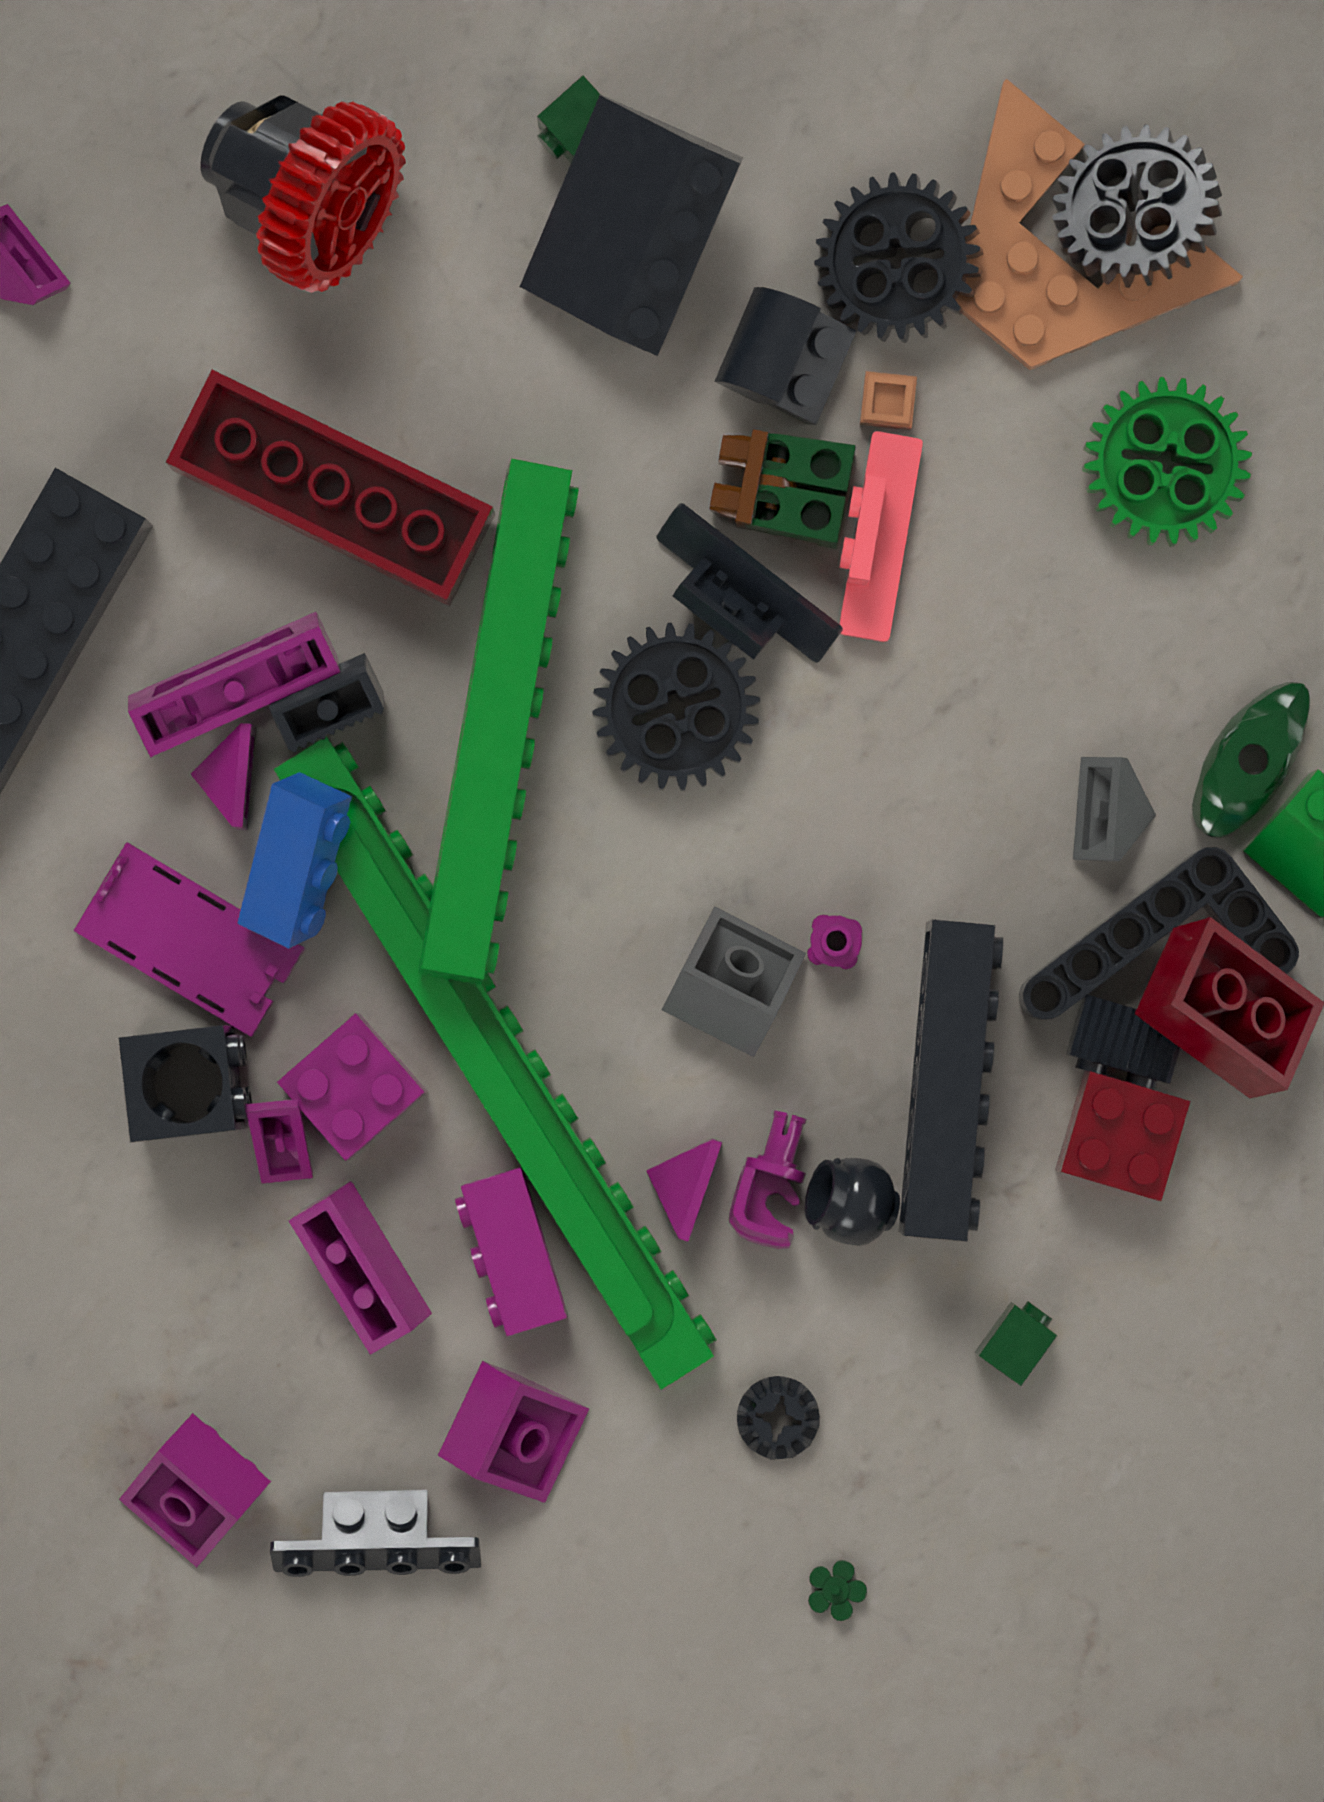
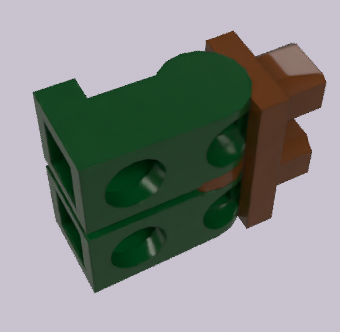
[709,429,856,550]

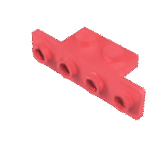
[839,431,923,642]

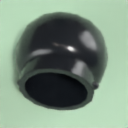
[804,1158,900,1246]

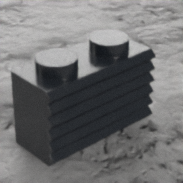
[269,653,384,752]
[1066,995,1180,1090]

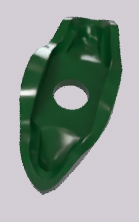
[1192,682,1310,838]

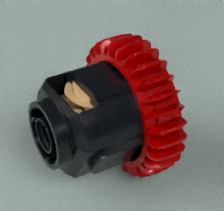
[200,95,406,293]

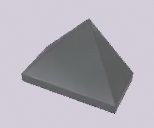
[1073,757,1156,862]

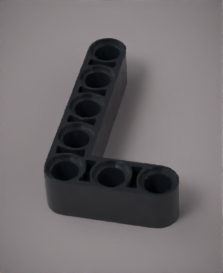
[1019,847,1299,1020]

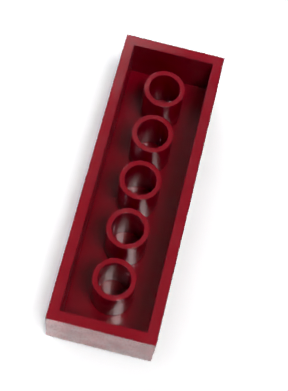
[166,369,495,607]

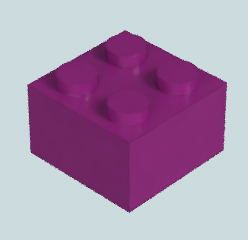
[277,1013,428,1161]

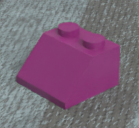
[437,1361,589,1503]
[119,1413,271,1568]

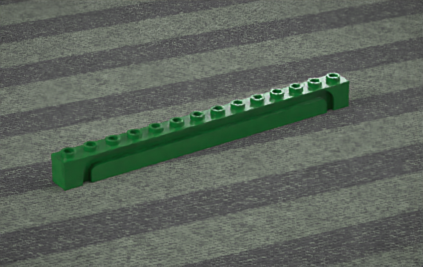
[273,736,717,1390]

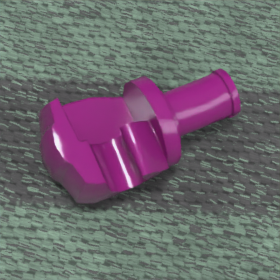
[728,1110,807,1249]

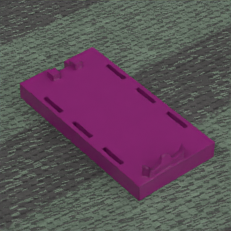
[73,842,306,1037]

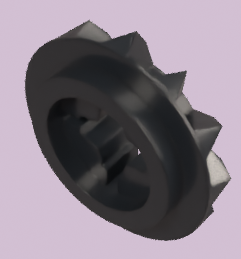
[737,1376,820,1460]

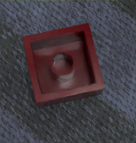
[1055,1071,1191,1202]

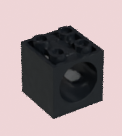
[118,1025,252,1143]

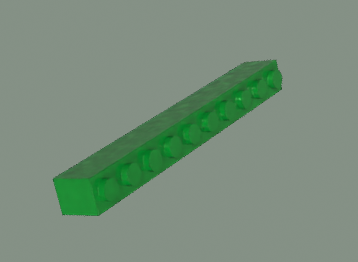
[418,458,579,985]

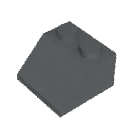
[661,906,806,1057]

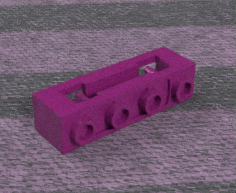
[128,611,341,758]

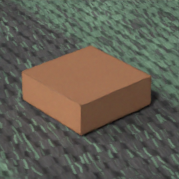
[860,371,917,430]

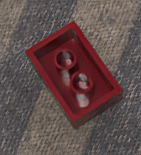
[1135,917,1324,1099]

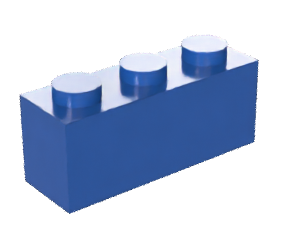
[237,772,352,949]

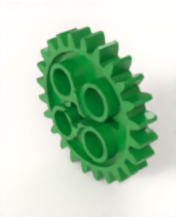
[1082,377,1252,547]

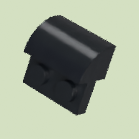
[714,287,857,425]

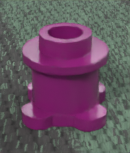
[807,915,862,970]

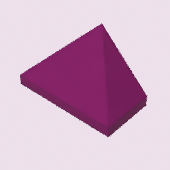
[0,204,71,305]
[191,723,256,830]
[246,1099,313,1184]
[646,1138,722,1242]

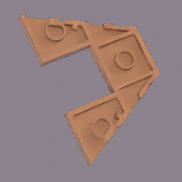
[956,79,1243,370]

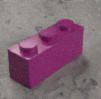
[455,1167,568,1336]
[288,1181,432,1355]

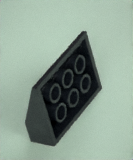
[519,94,744,356]

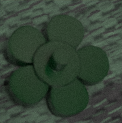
[808,1560,867,1621]

